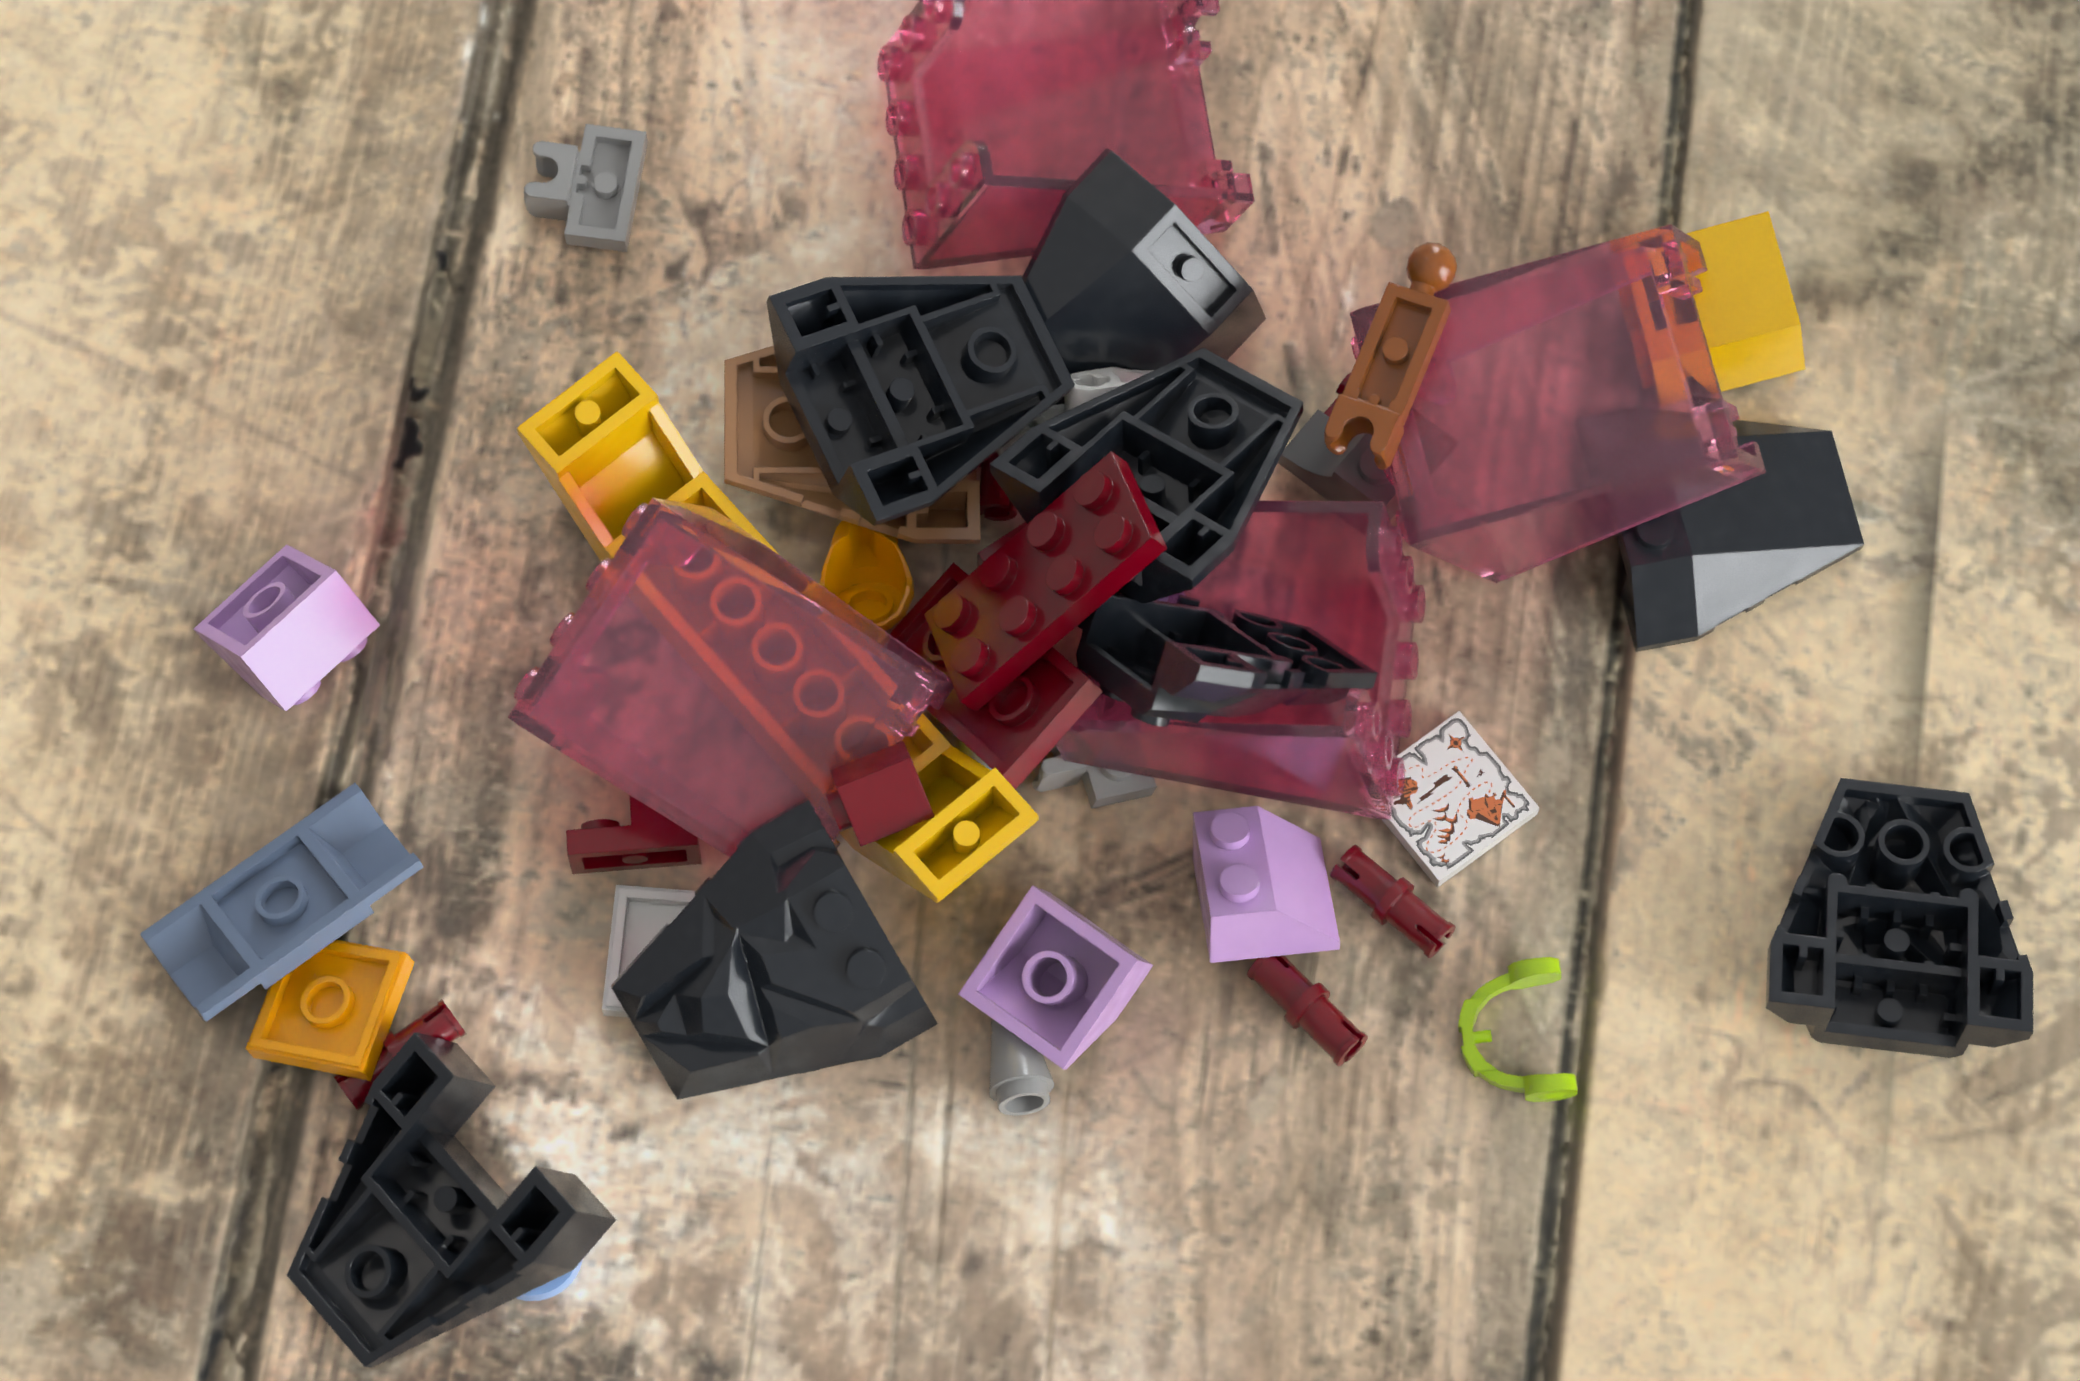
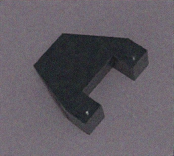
[287,1032,616,1368]

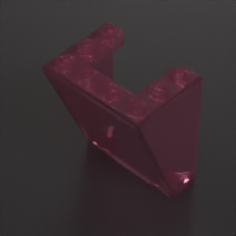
[877,0,1255,270]
[1350,224,1766,583]
[508,498,954,857]
[1055,501,1426,819]

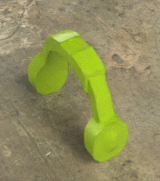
[1458,957,1578,1102]

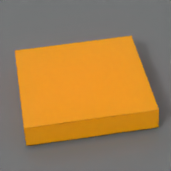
[245,940,415,1081]

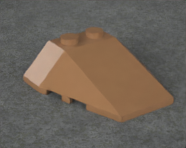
[724,345,981,544]

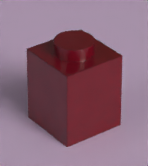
[826,741,935,847]

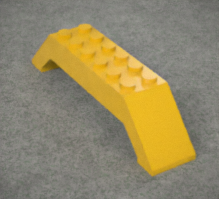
[517,351,1039,903]

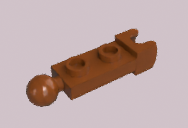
[1324,242,1457,470]

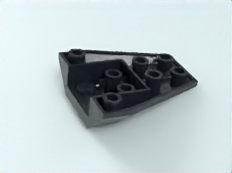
[1022,148,1266,427]

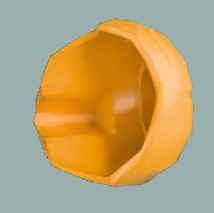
[819,521,914,634]

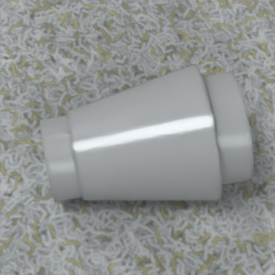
[989,1020,1054,1116]

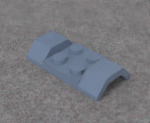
[140,783,423,1022]

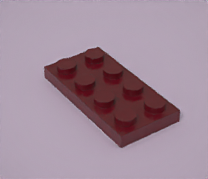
[924,451,1167,712]
[871,562,1103,790]

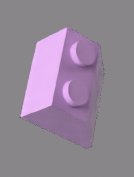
[194,545,380,711]
[1193,806,1340,963]
[958,886,1153,1070]

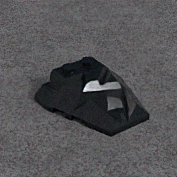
[1076,590,1378,727]
[1766,778,2033,1058]
[611,797,938,1100]

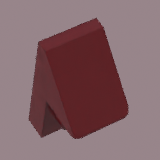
[566,778,701,874]

